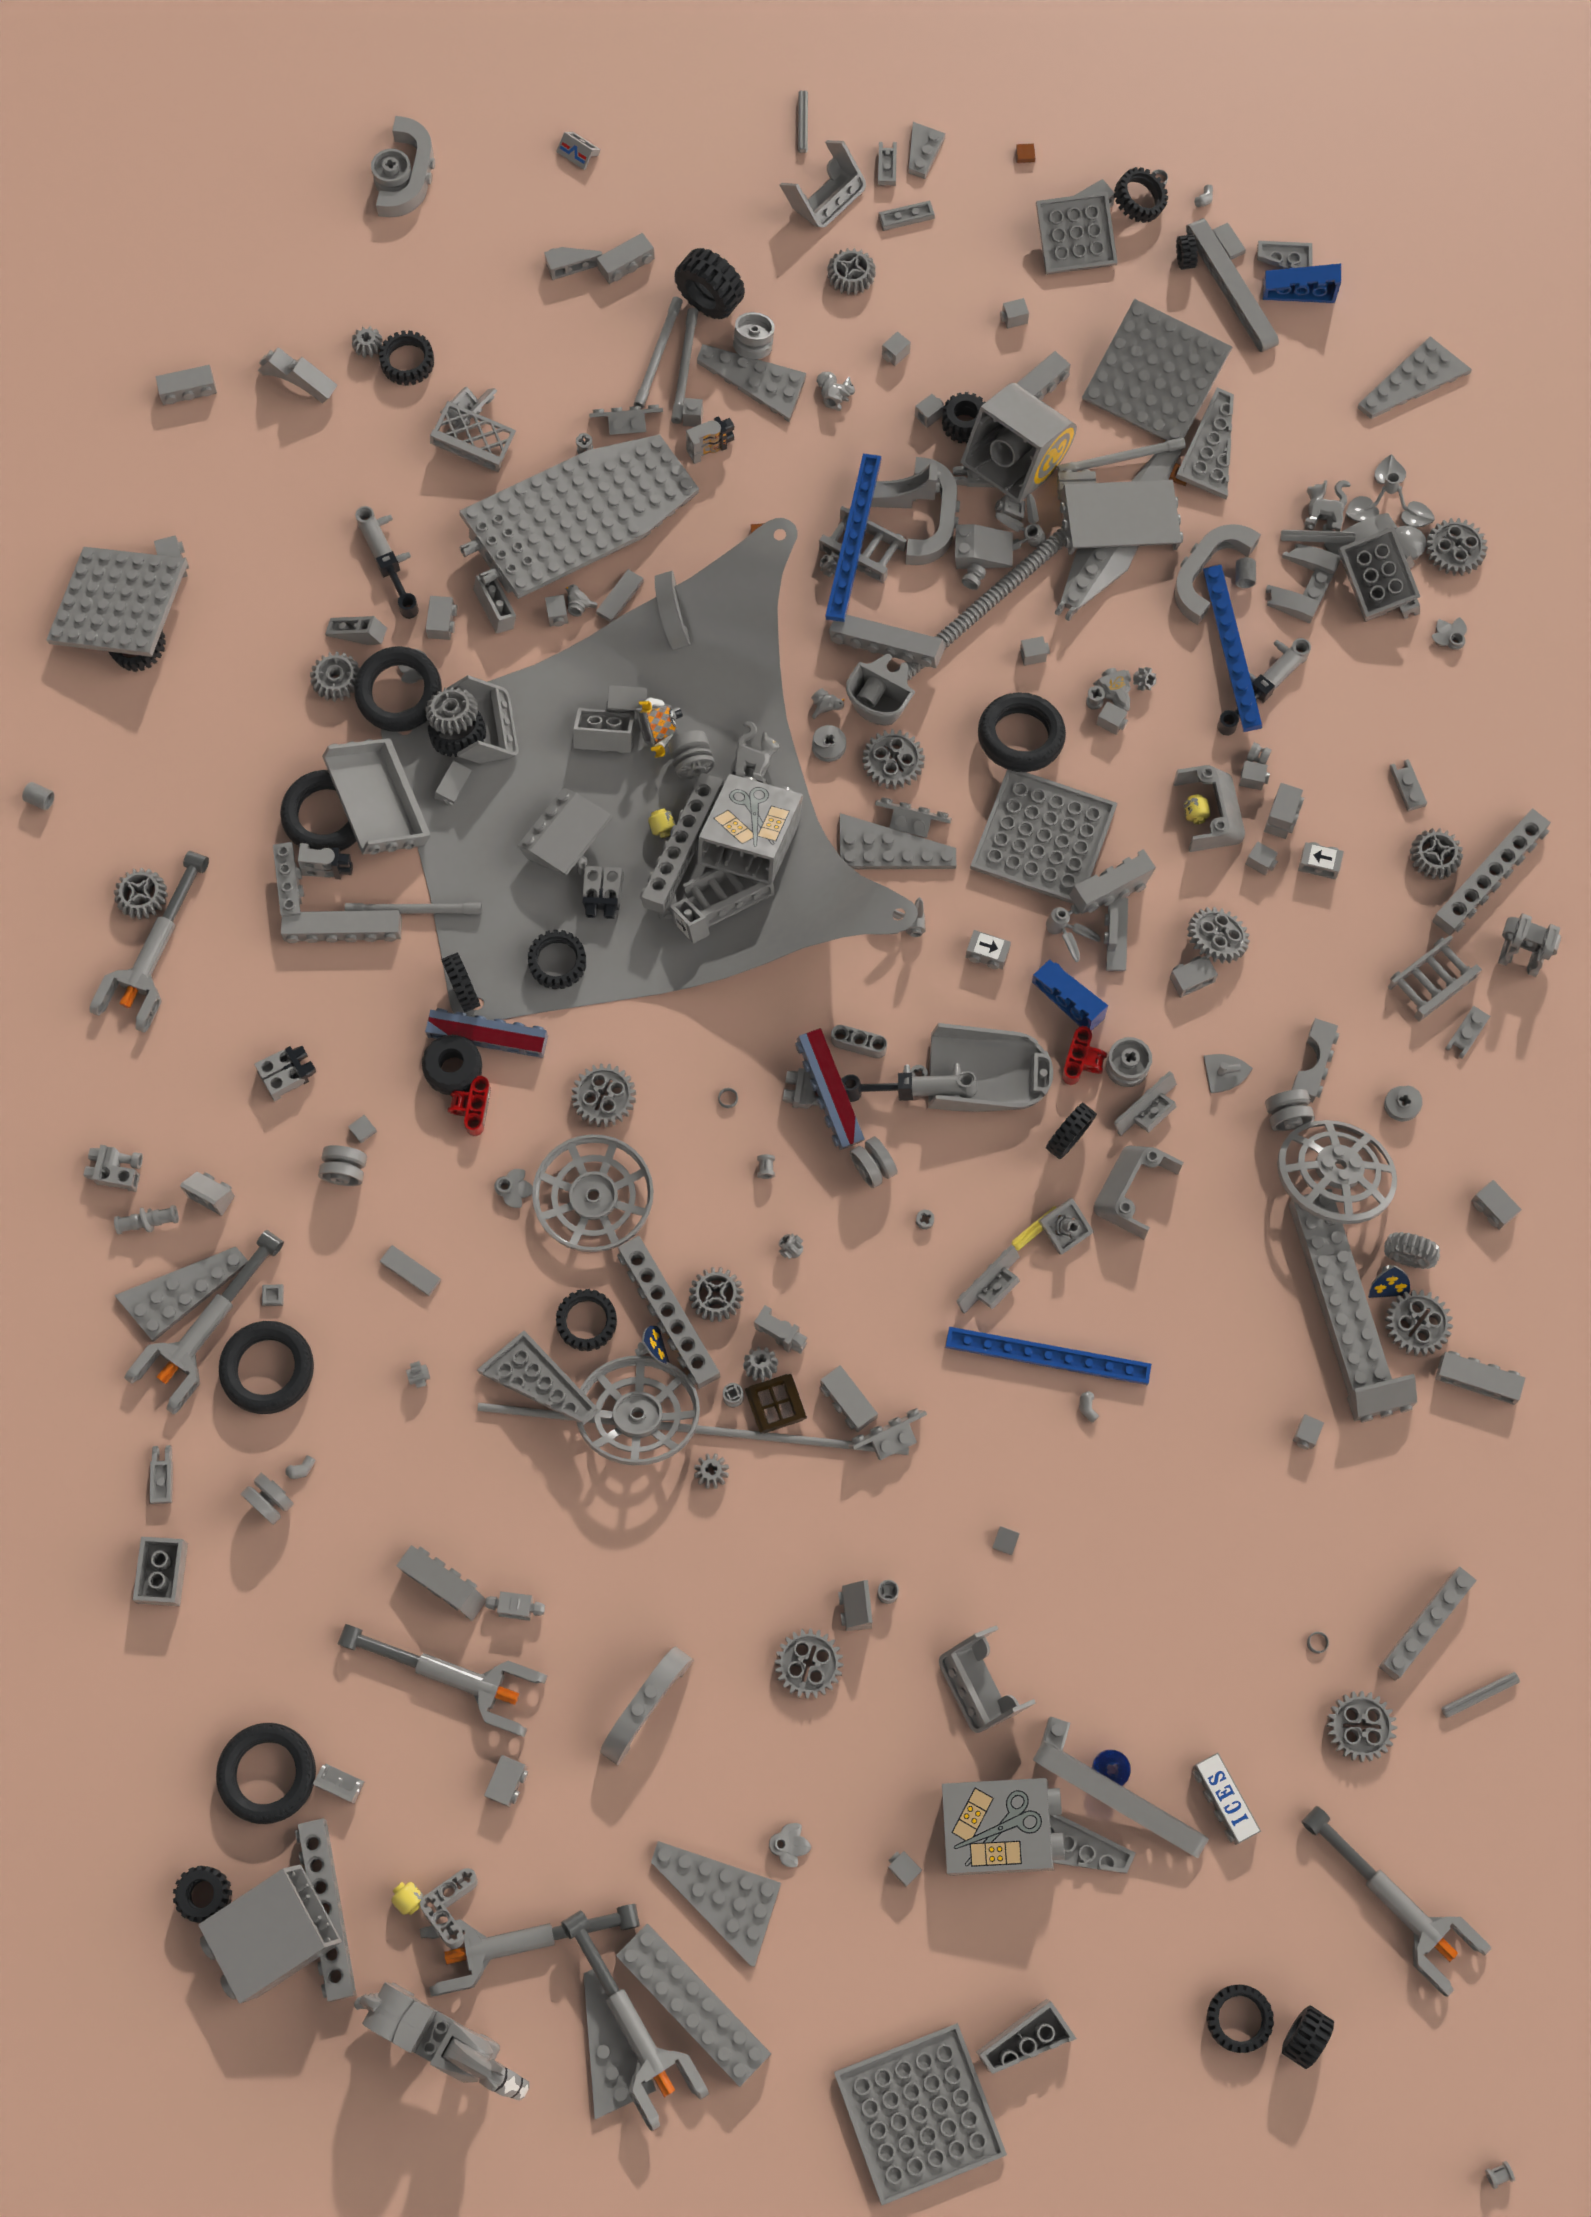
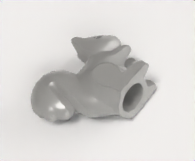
[816,372,855,411]

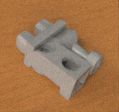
[782,1068,819,1109]
[83,1145,143,1192]
[754,1305,807,1354]

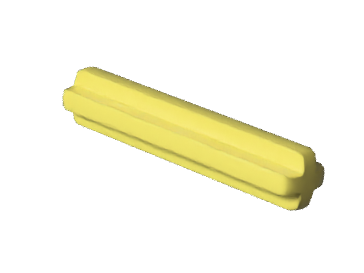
[1011,1206,1061,1251]

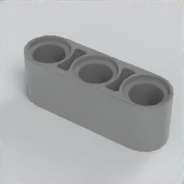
[831,1025,887,1058]

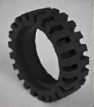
[1114,167,1168,223]
[379,330,434,386]
[108,630,166,672]
[428,711,486,757]
[528,930,586,989]
[441,952,481,1013]
[1046,1102,1097,1159]
[556,1289,617,1351]
[1207,1985,1274,2053]

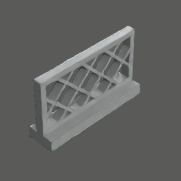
[430,401,516,472]

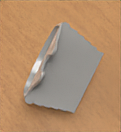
[846,654,915,726]

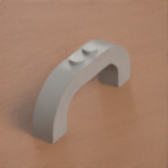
[376,116,435,217]
[906,457,960,565]
[1174,524,1261,625]
[600,1646,694,1766]

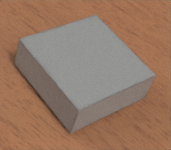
[348,1115,377,1143]
[262,1284,284,1306]

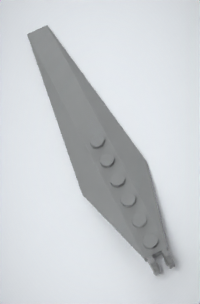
[1055,441,1182,621]

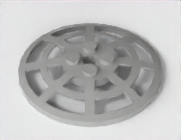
[1277,1120,1397,1224]
[532,1134,654,1252]
[577,1356,700,1465]

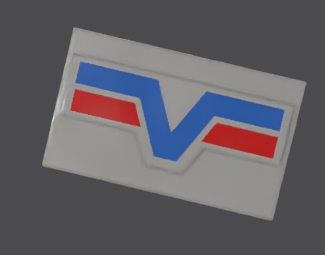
[556,132,601,170]

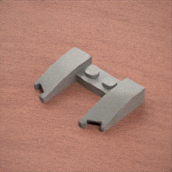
[1266,544,1341,623]

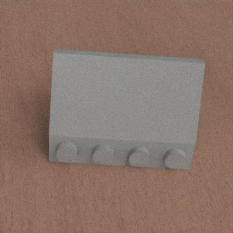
[1339,527,1420,622]
[517,788,612,876]

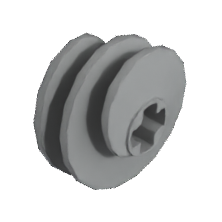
[812,725,846,762]
[1384,1085,1422,1122]

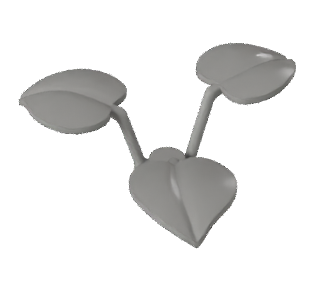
[1346,454,1435,528]

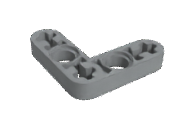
[420,1868,478,1949]

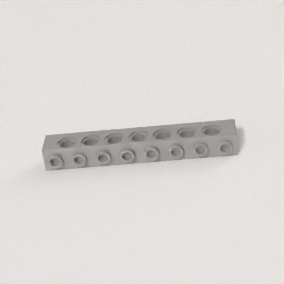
[640,773,724,914]
[1432,808,1551,935]
[617,1236,720,1389]
[295,1818,357,2002]

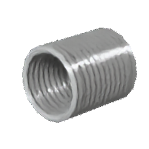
[1235,557,1256,588]
[857,677,886,708]
[22,782,55,810]

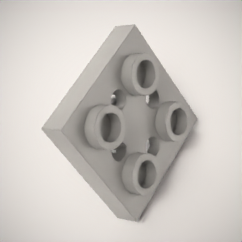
[1038,1198,1094,1255]

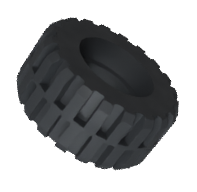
[674,248,745,319]

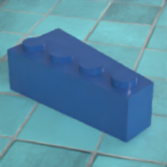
[1263,263,1341,303]
[1032,959,1108,1031]

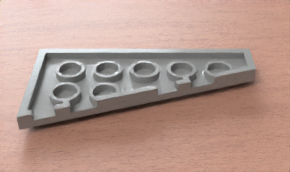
[1357,336,1472,419]
[697,344,806,422]
[1175,387,1234,499]
[840,813,957,869]
[115,1247,248,1342]
[477,1331,600,1425]
[1050,1815,1136,1873]
[584,1969,656,2119]

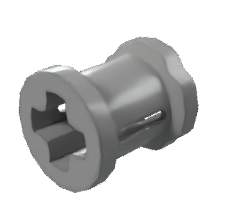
[576,433,593,454]
[1086,686,1105,710]
[757,1154,775,1179]
[1485,2161,1515,2189]

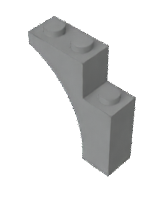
[258,347,337,403]
[871,464,941,508]

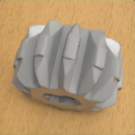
[352,326,383,358]
[743,1346,778,1382]
[694,1454,729,1489]

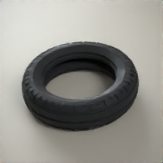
[354,646,442,732]
[978,692,1066,772]
[280,770,357,852]
[219,1321,314,1414]
[216,1723,316,1824]

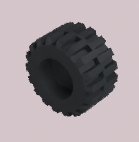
[942,392,986,444]
[173,1866,232,1923]
[1282,2005,1334,2069]

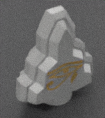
[1093,668,1131,711]

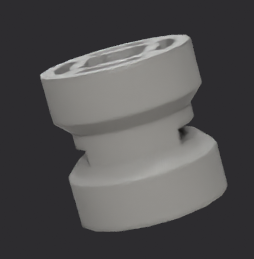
[962,563,986,590]
[1246,742,1272,764]
[723,1383,744,1408]
[877,1580,899,1604]

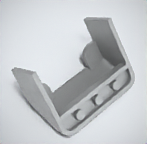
[780,140,866,228]
[447,675,519,763]
[1173,765,1245,852]
[1094,1145,1184,1239]
[939,1625,1036,1733]

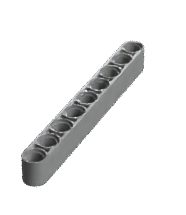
[1186,218,1279,352]
[1033,1741,1209,1858]

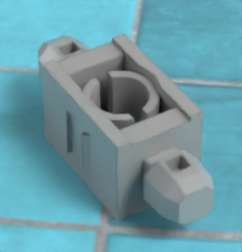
[485,1591,545,1621]

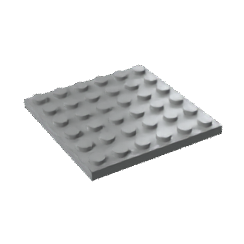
[1082,299,1232,441]
[46,547,188,657]
[970,769,1117,904]
[834,2023,1007,2205]

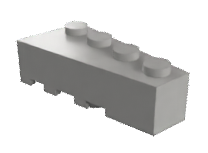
[1069,849,1156,914]
[396,1545,486,1621]
[976,1999,1077,2074]

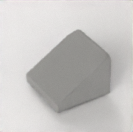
[992,1526,1020,1555]

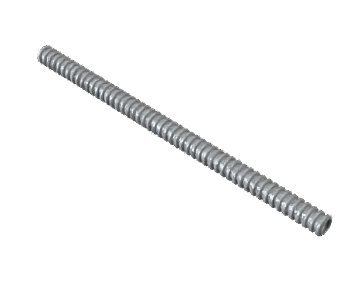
[894,526,1066,681]

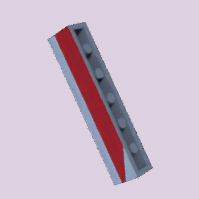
[425,1008,548,1058]
[795,1028,865,1150]

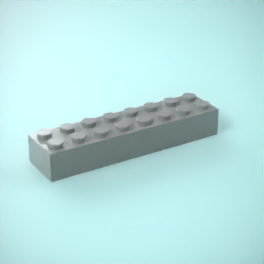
[616,1923,771,2087]

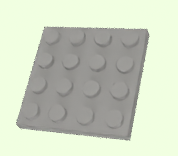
[1036,192,1118,275]

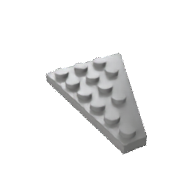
[651,1841,781,1967]

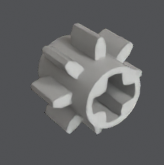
[820,552,839,577]
[1133,667,1156,691]
[779,1233,803,1259]
[406,1361,430,1388]

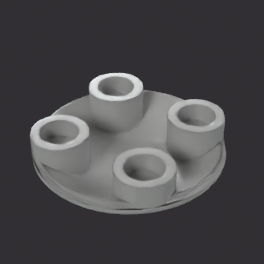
[1395,526,1426,560]

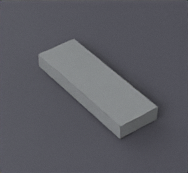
[878,201,935,231]
[596,569,644,622]
[380,1245,441,1296]

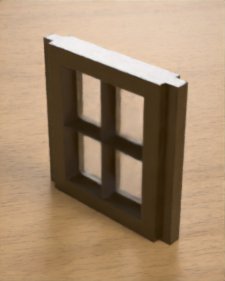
[745,1374,807,1434]

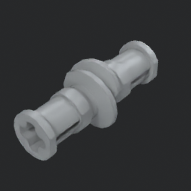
[114,1205,179,1234]

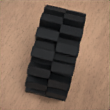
[1176,234,1198,270]

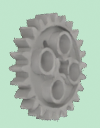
[1426,518,1488,576]
[862,729,925,789]
[1187,907,1250,964]
[571,1063,636,1127]
[1385,1290,1453,1356]
[775,1628,844,1699]
[1326,1691,1397,1762]

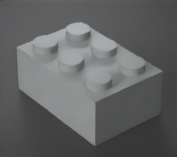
[133,1537,188,1606]

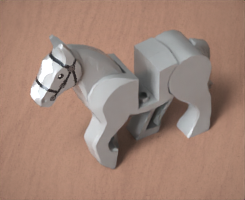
[354,1982,529,2101]

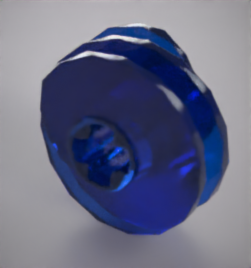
[1092,1749,1131,1786]

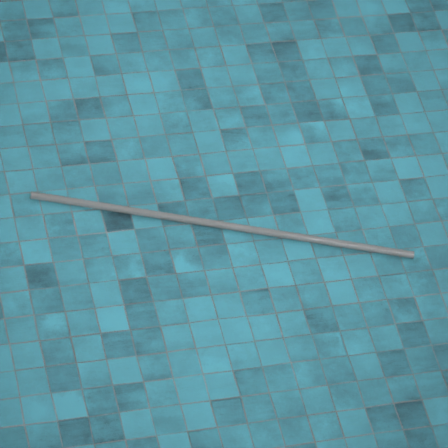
[478,1403,909,1455]

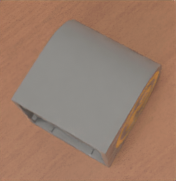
[960,383,1077,503]

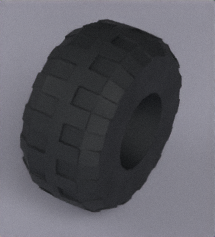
[422,1034,482,1095]

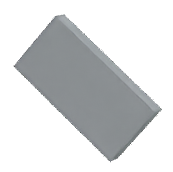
[1213,223,1246,260]

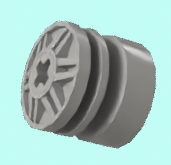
[668,730,715,779]

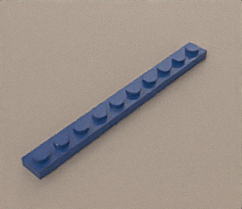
[825,453,882,622]
[1203,564,1262,732]
[945,1327,1152,1385]

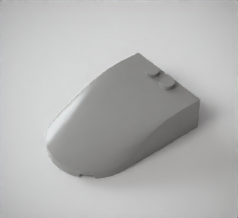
[928,1023,1053,1112]

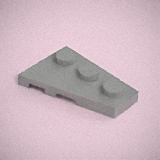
[909,122,946,179]
[1257,241,1312,269]

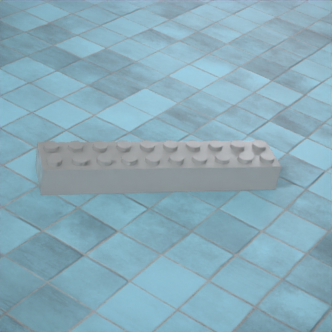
[1289,1189,1392,1396]

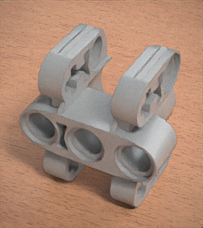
[1498,913,1561,977]

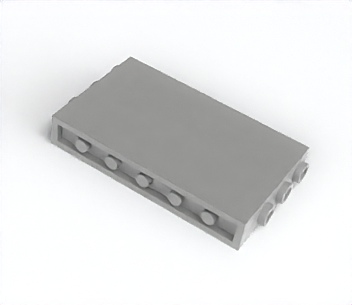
[1060,480,1183,555]
[322,738,431,855]

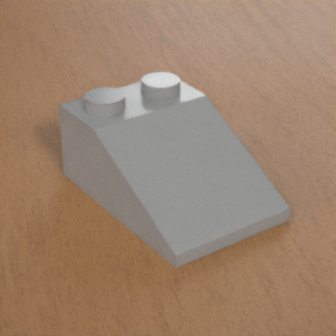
[955,524,1013,569]

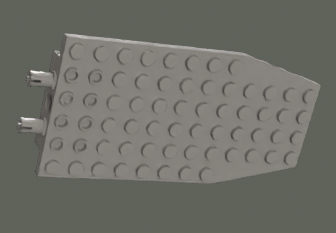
[459,434,699,599]

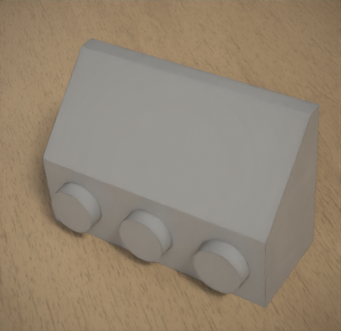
[573,708,635,753]
[1347,1374,1417,1423]

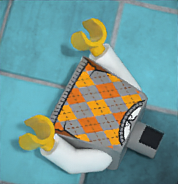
[635,697,683,758]

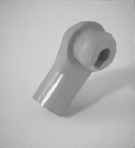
[1194,185,1213,207]
[575,855,587,875]
[1079,1391,1099,1423]
[285,1455,316,1479]

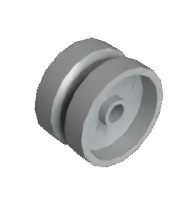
[371,149,412,192]
[733,312,775,359]
[1106,1037,1152,1087]
[1265,1089,1315,1131]
[850,1136,898,1188]
[318,1145,367,1186]
[241,1472,294,1525]

